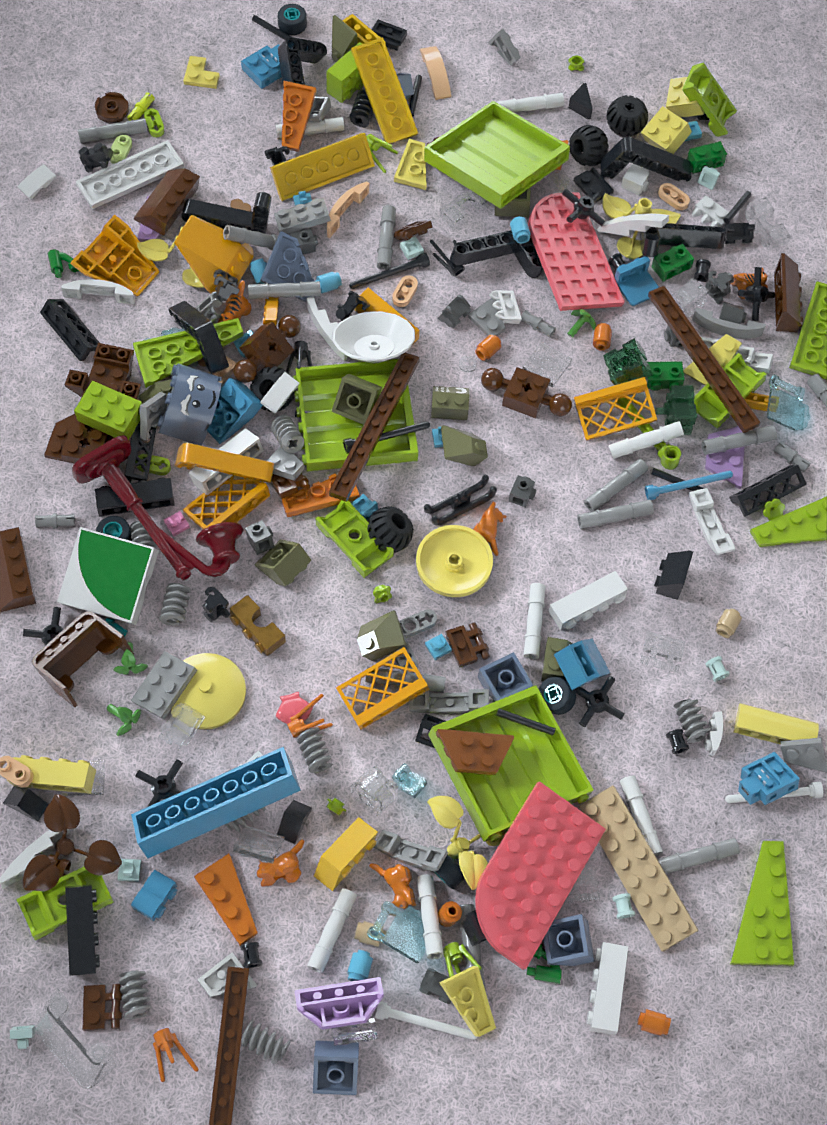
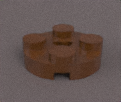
[95,92,129,123]

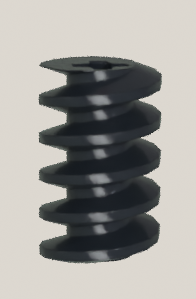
[349,89,373,128]

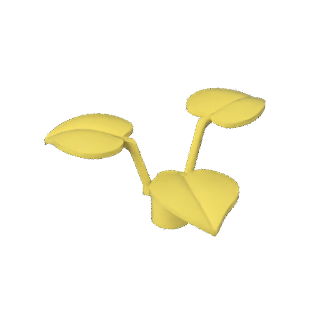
[602,193,681,259]
[137,226,204,288]
[427,796,506,890]

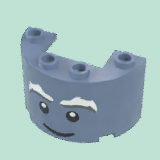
[157,363,222,445]

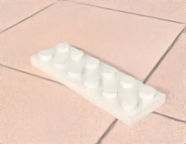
[76,140,184,210]

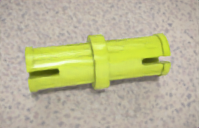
[127,92,155,121]

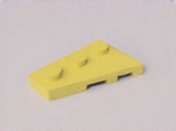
[394,139,427,190]
[683,334,742,385]
[439,966,496,1037]

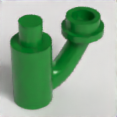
[47,249,79,278]
[526,943,562,984]

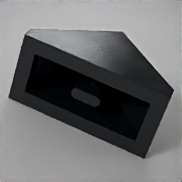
[568,83,593,119]
[3,786,49,822]
[276,800,312,844]

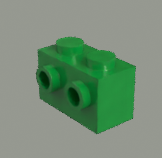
[687,141,727,174]
[651,244,694,282]
[644,361,684,391]

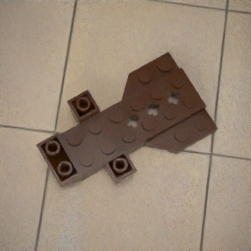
[44,343,141,467]

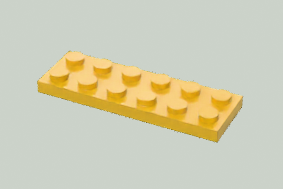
[351,37,418,144]
[270,133,375,201]

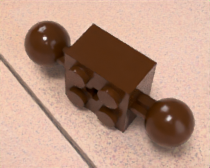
[233,315,301,383]
[481,367,572,419]

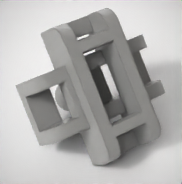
[196,292,223,323]

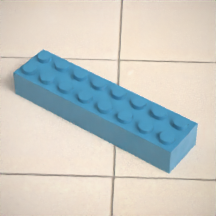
[131,747,301,859]

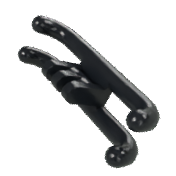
[424,474,497,526]

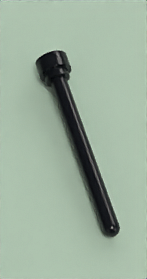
[349,253,430,289]
[343,421,430,454]

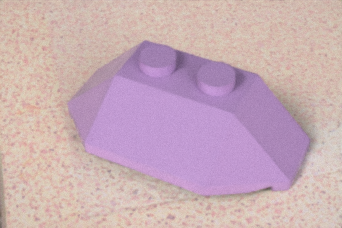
[295,977,384,1030]

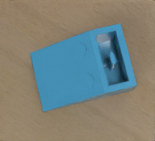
[207,378,263,444]
[554,638,610,690]

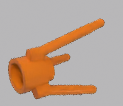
[287,694,333,738]
[153,1028,199,1082]

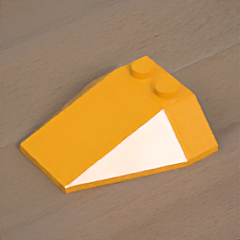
[70,214,160,296]
[174,215,254,294]

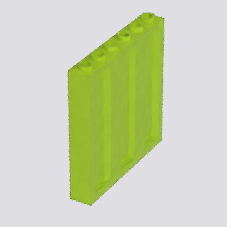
[424,101,570,209]
[293,359,419,472]
[428,685,594,842]

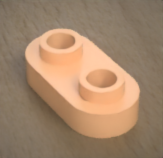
[658,183,690,210]
[392,275,418,307]
[0,756,33,788]

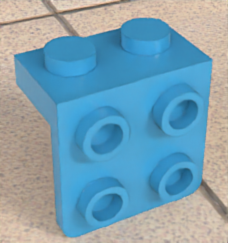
[615,256,659,306]

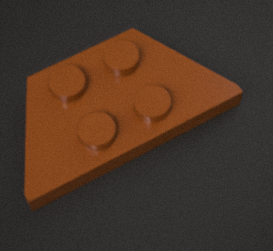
[436,729,514,775]

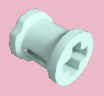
[705,656,730,682]
[612,893,635,919]

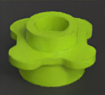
[568,55,585,71]
[373,585,392,604]
[326,798,346,816]

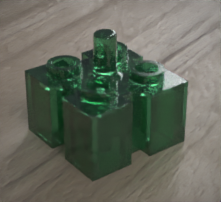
[603,338,652,385]
[655,385,697,435]

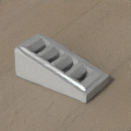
[308,96,331,122]

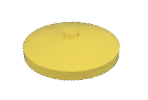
[416,525,493,597]
[171,653,246,729]

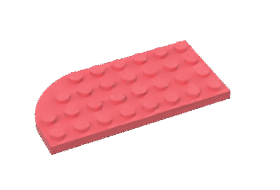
[528,192,625,311]
[475,781,606,970]

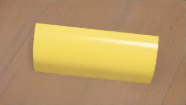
[733,703,819,745]

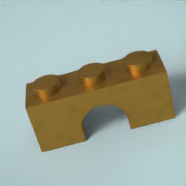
[229,595,286,656]

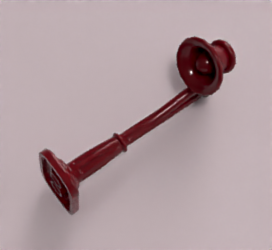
[72,435,244,581]

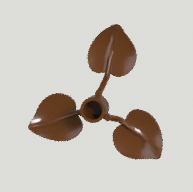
[23,794,122,891]

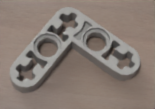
[392,609,437,673]

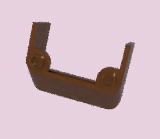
[32,611,134,708]

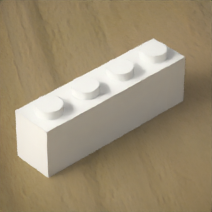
[189,428,264,495]
[548,571,628,630]
[587,942,628,1036]

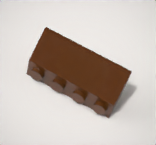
[133,168,200,236]
[774,253,803,333]
[0,527,36,612]

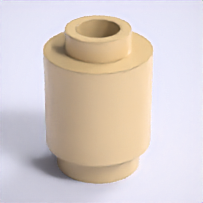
[716,608,742,638]
[354,921,387,947]

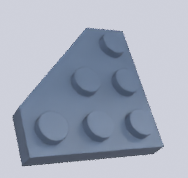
[260,231,315,302]

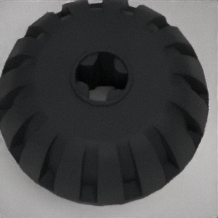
[606,95,648,137]
[569,125,609,166]
[250,366,295,412]
[367,506,414,553]

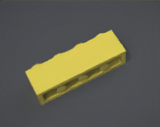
[7,755,96,794]

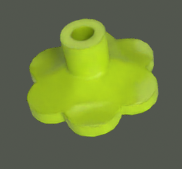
[763,498,785,521]

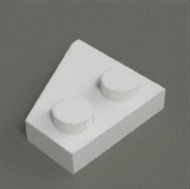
[198,953,257,997]

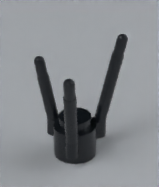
[430,239,465,276]
[286,341,312,373]

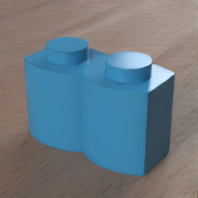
[131,870,178,921]

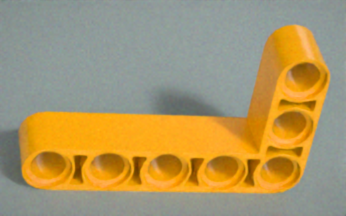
[175,443,274,483]

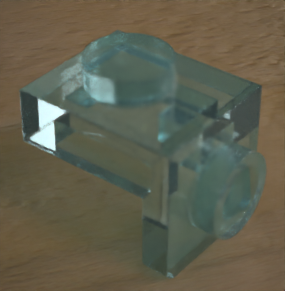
[392,763,428,798]

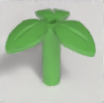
[567,309,597,338]
[113,642,148,675]
[107,704,141,736]

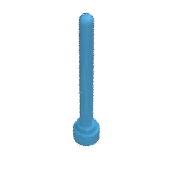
[645,471,733,500]

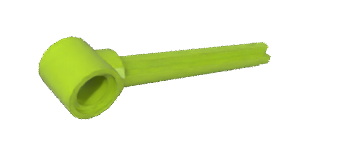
[617,397,681,470]

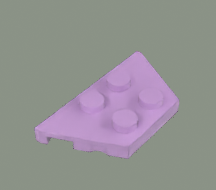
[705,426,744,489]

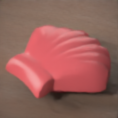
[276,692,313,724]

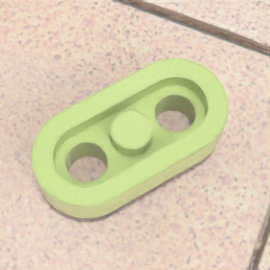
[110,135,132,164]

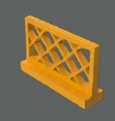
[574,377,657,441]
[183,475,270,529]
[336,647,429,730]

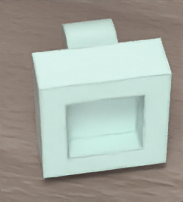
[697,166,720,190]
[400,237,424,260]
[118,859,142,882]
[10,1025,35,1049]

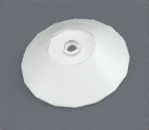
[333,311,415,363]

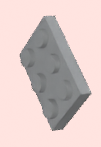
[274,198,331,234]
[131,651,197,720]

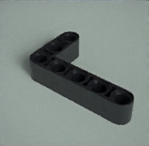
[278,37,327,89]
[600,137,692,182]
[181,192,272,234]
[639,223,726,257]
[450,230,543,278]
[168,301,229,374]

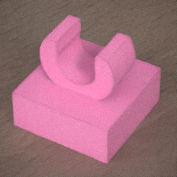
[163,511,190,537]

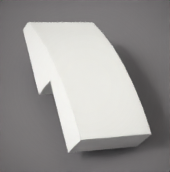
[17,164,57,199]
[260,372,299,414]
[704,711,723,756]

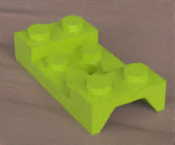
[682,62,737,137]
[690,353,767,429]
[315,500,394,578]
[16,867,114,941]

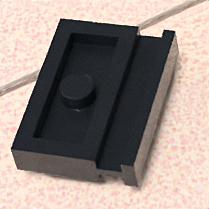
[371,19,407,51]
[573,167,614,203]

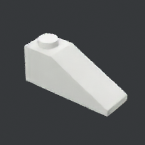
[621,163,649,196]

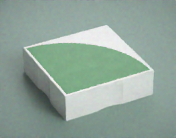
[57,527,159,625]

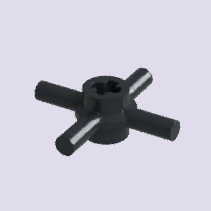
[562,189,606,227]
[738,267,775,321]
[23,607,64,645]
[575,676,625,727]
[135,759,183,808]

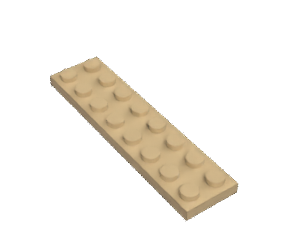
[579,785,699,952]

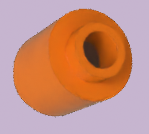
[593,323,612,351]
[475,335,501,361]
[438,901,462,927]
[638,1009,671,1036]

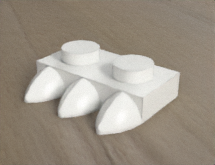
[692,196,729,227]
[489,290,522,324]

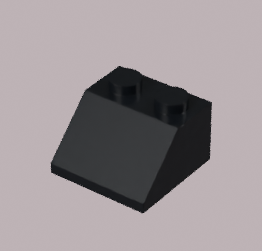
[654,550,694,600]

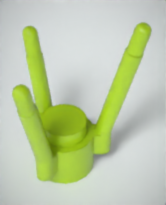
[366,134,398,173]
[443,942,482,977]

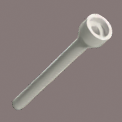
[725,782,823,803]
[375,1001,477,1040]

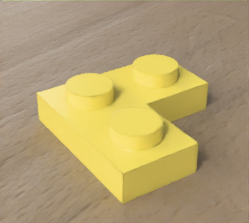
[183,56,220,89]

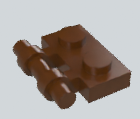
[394,220,433,240]
[271,473,310,499]
[445,622,490,668]
[82,984,123,1031]

